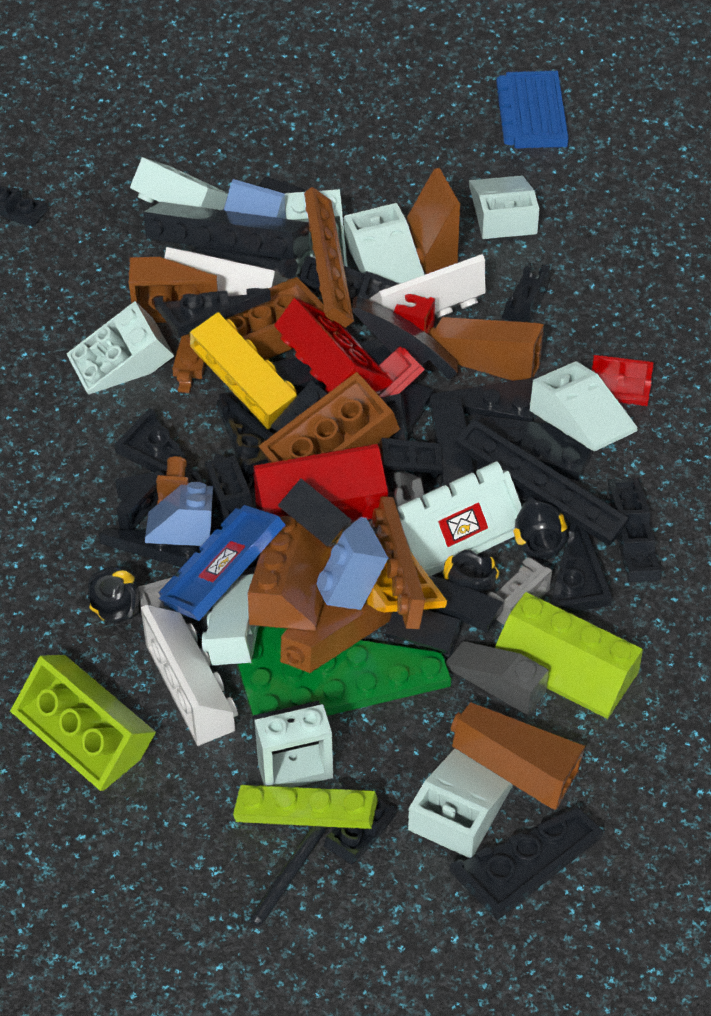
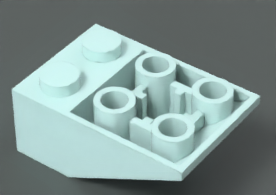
[469,176,539,239]
[285,189,348,274]
[344,203,424,284]
[67,301,174,394]
[530,361,637,451]
[408,749,513,858]

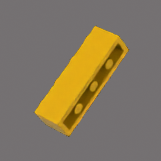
[190,312,297,429]

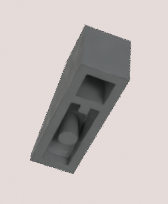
[445,641,549,715]

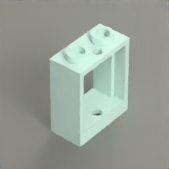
[255,704,333,787]

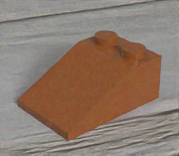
[406,168,460,275]
[129,257,218,323]

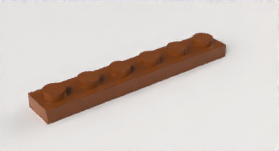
[304,187,354,327]
[372,496,425,629]

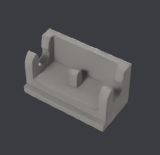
[487,558,552,625]

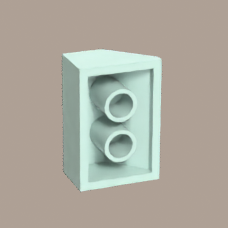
[130,157,228,210]

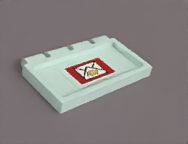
[398,461,522,576]

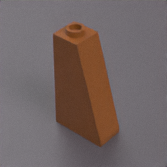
[429,317,544,381]
[280,601,393,673]
[451,702,585,810]

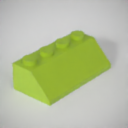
[495,592,643,719]
[10,655,156,791]

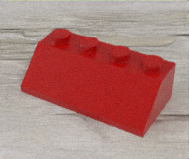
[274,297,393,393]
[254,444,388,523]

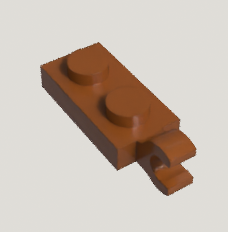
[172,334,206,393]

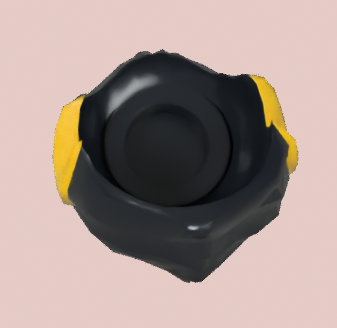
[513,498,568,560]
[444,549,499,593]
[88,566,140,624]

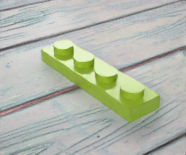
[233,785,377,829]

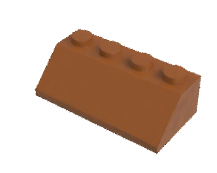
[225,277,324,361]
[259,372,400,463]
[248,516,334,631]

